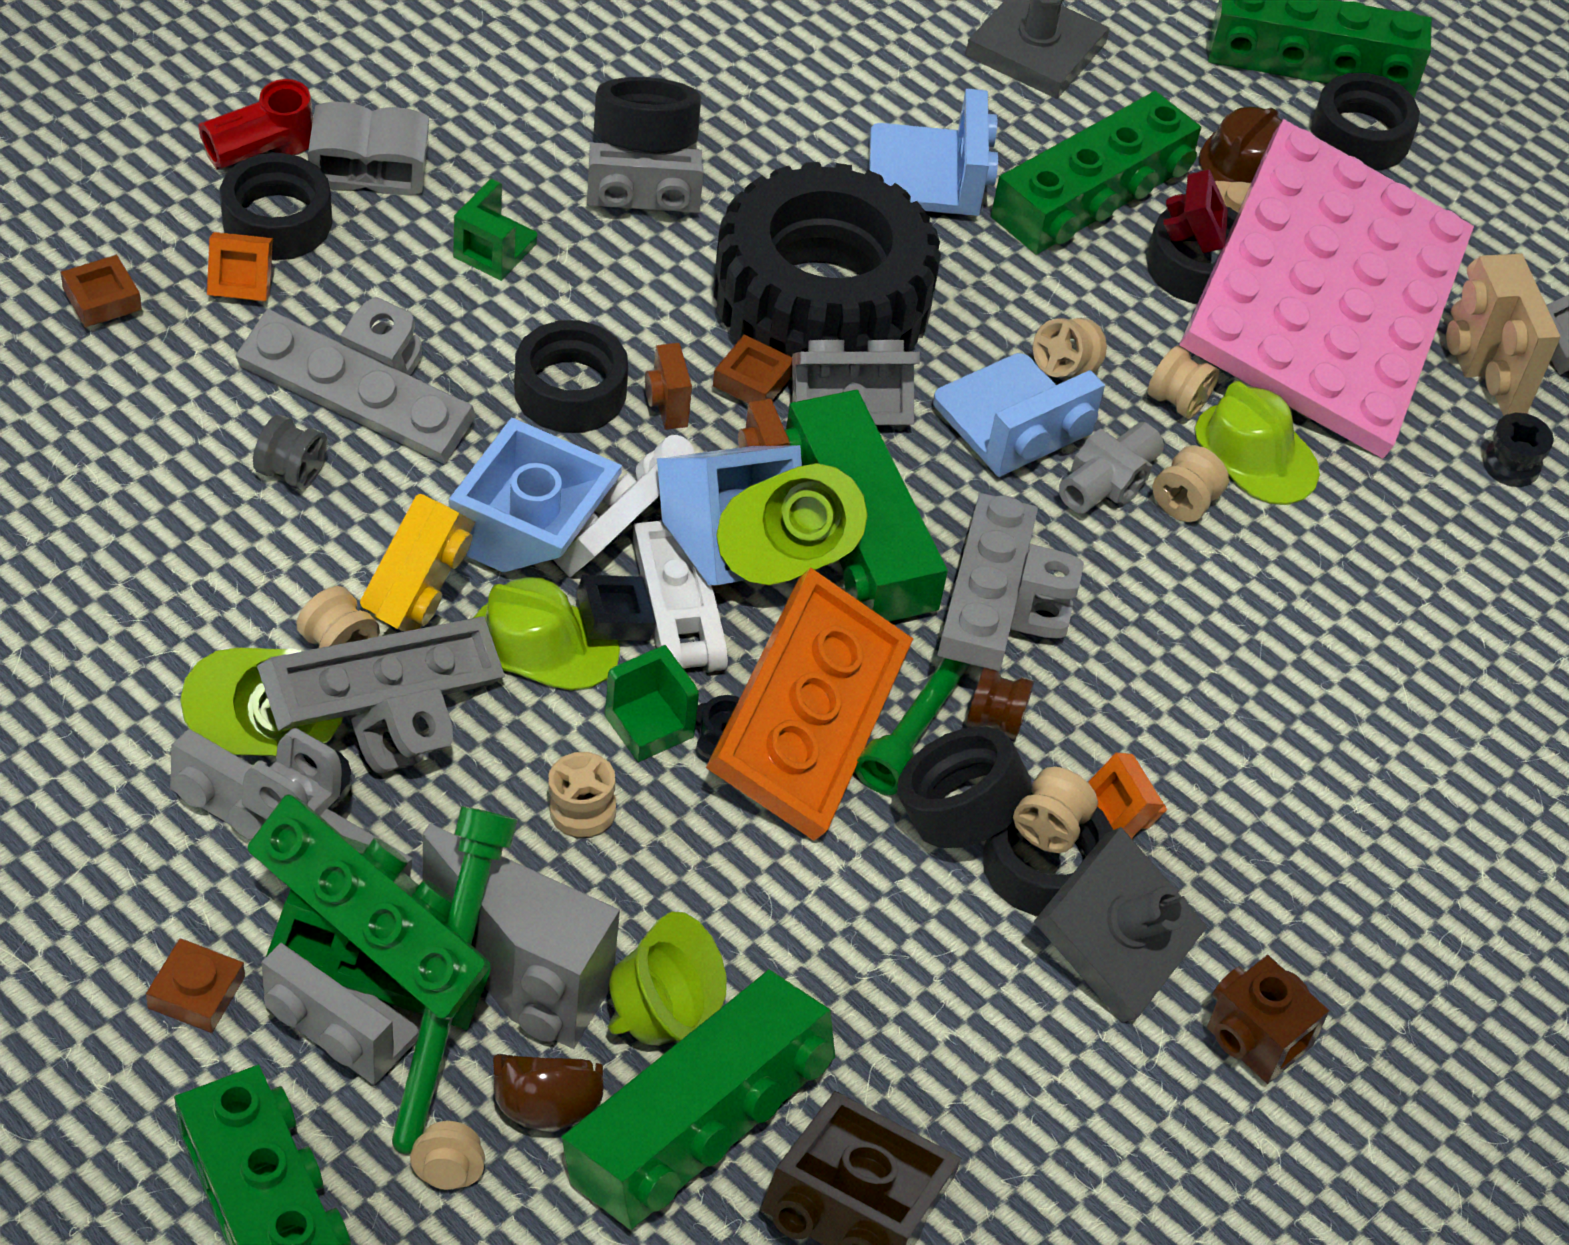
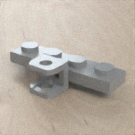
[235,297,476,465]
[937,493,1084,671]
[257,616,505,773]
[170,728,412,877]

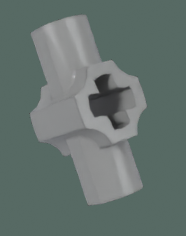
[1059,422,1164,514]

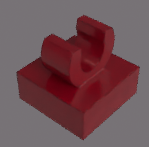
[1163,169,1228,253]

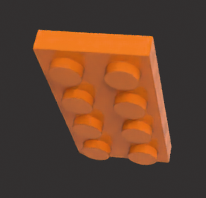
[706,568,913,841]

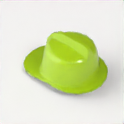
[1194,381,1320,505]
[716,463,868,585]
[473,577,620,691]
[180,648,343,756]
[607,911,727,1046]

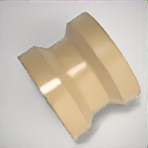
[1033,318,1107,378]
[1148,345,1219,419]
[1152,445,1229,522]
[296,586,380,648]
[549,752,616,837]
[1013,767,1098,853]

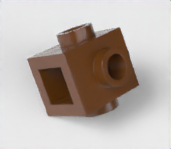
[1207,954,1330,1084]

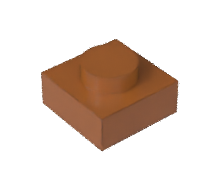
[60,254,142,328]
[713,334,792,403]
[645,343,692,430]
[738,398,790,448]
[146,938,245,1033]

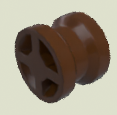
[966,668,1034,742]

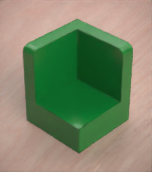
[453,178,538,281]
[605,645,699,763]

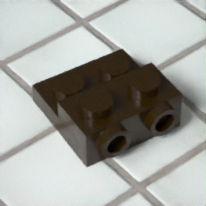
[761,1091,962,1245]

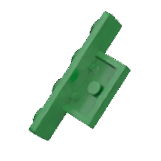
[248,794,490,1020]

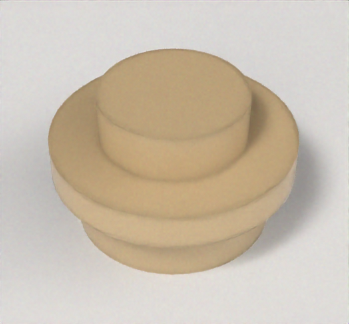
[410,1121,485,1190]

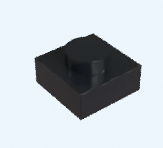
[576,575,656,640]

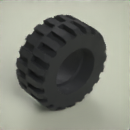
[713,162,941,357]

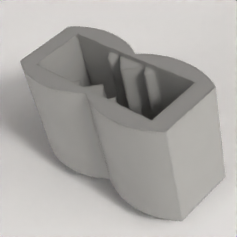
[308,102,429,196]

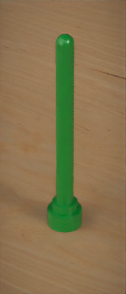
[855,658,971,795]
[392,806,518,1155]

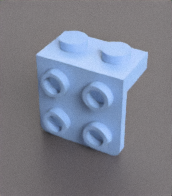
[869,89,998,216]
[933,353,1105,477]

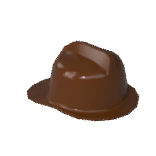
[1200,107,1282,183]

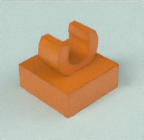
[207,232,273,301]
[1088,752,1168,839]

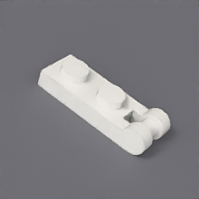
[553,435,695,578]
[633,521,728,672]

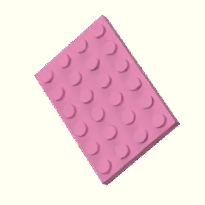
[1179,119,1474,459]

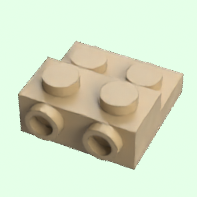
[1446,253,1561,416]

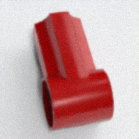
[198,79,313,170]

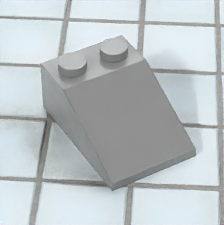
[423,823,620,1049]

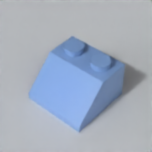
[449,417,622,573]
[657,445,802,585]

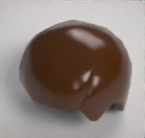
[493,1054,604,1132]

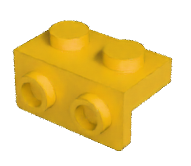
[360,494,476,631]

